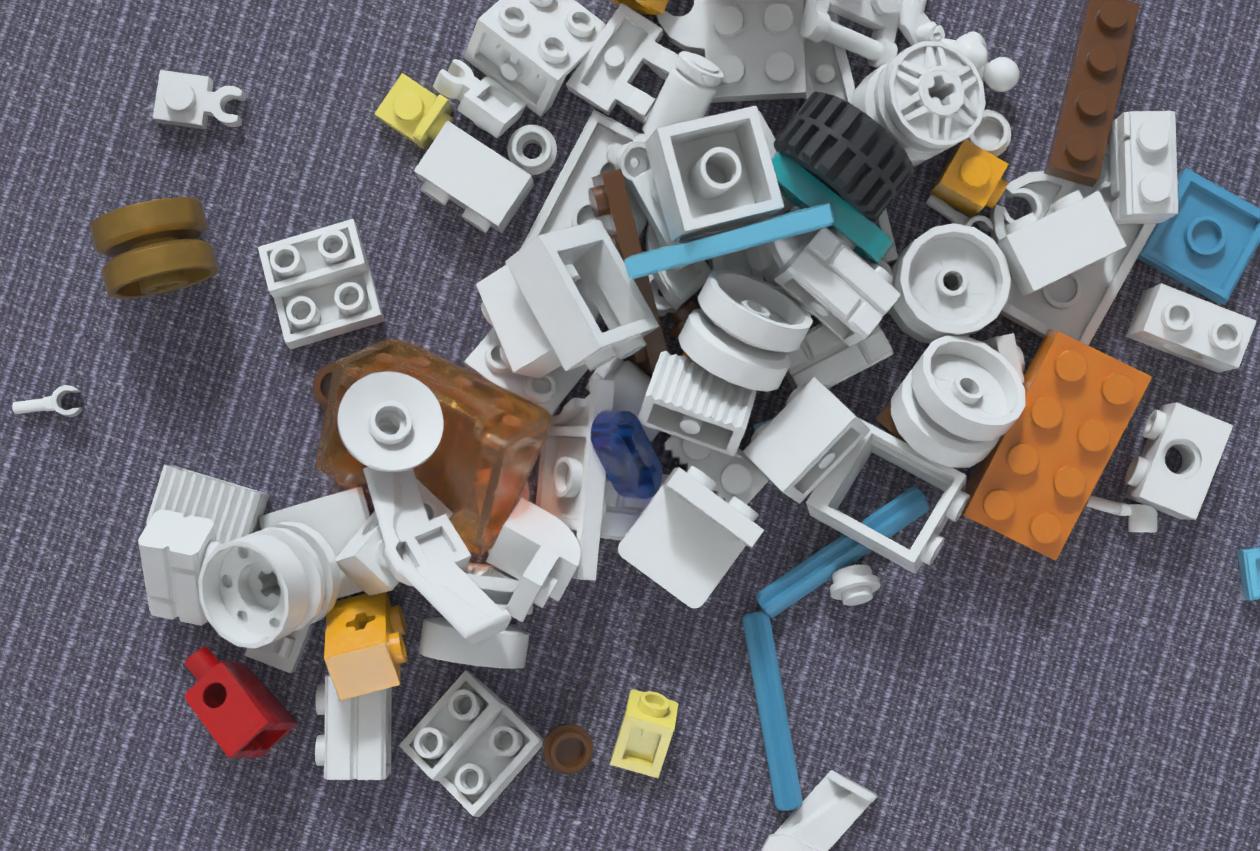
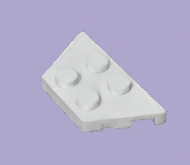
[535,379,615,581]

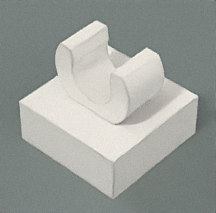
[244,624,313,673]

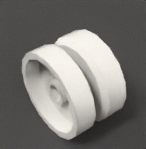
[888,223,1011,344]
[678,269,813,392]
[891,335,1025,468]

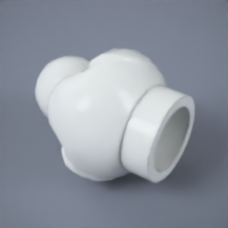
[941,32,1019,92]

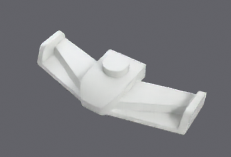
[363,467,512,645]
[761,770,878,851]

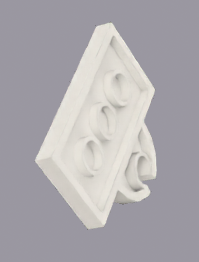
[657,0,807,103]
[990,143,1179,345]

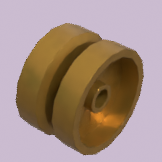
[90,197,219,299]

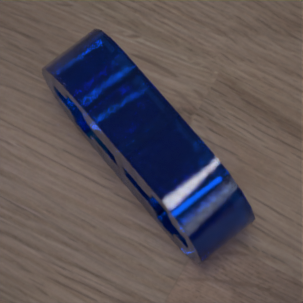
[591,410,662,499]

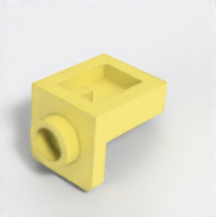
[374,73,454,150]
[610,689,678,778]

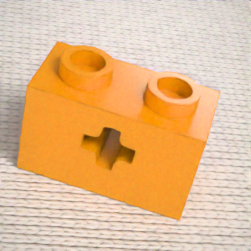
[324,592,407,701]

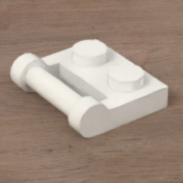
[800,0,903,68]

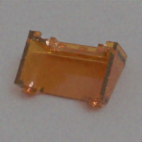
[315,340,551,556]

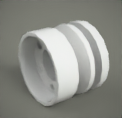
[851,41,986,167]
[198,521,340,649]
[419,563,534,669]

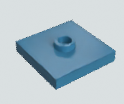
[1137,168,1260,305]

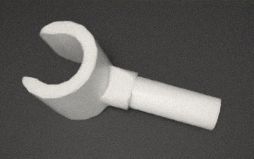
[926,194,994,232]
[12,385,82,417]
[1086,495,1158,533]

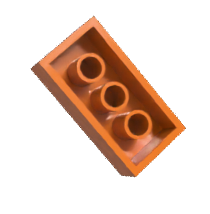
[962,329,1152,561]

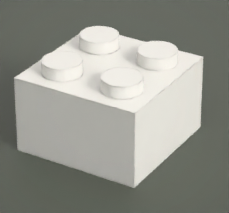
[644,106,784,242]

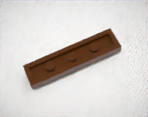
[1044,0,1140,188]
[588,169,667,373]

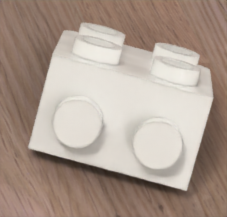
[618,466,764,608]

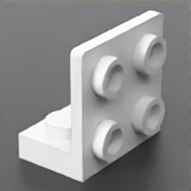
[463,0,607,117]

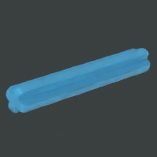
[756,486,930,618]
[742,611,803,811]

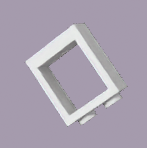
[505,220,659,371]
[806,418,970,574]

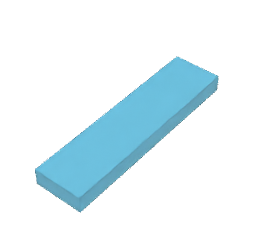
[624,201,835,279]

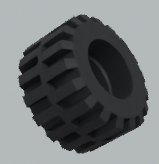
[773,91,914,222]

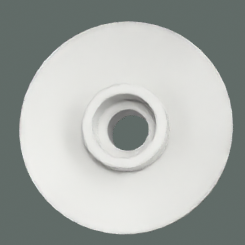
[337,371,444,472]

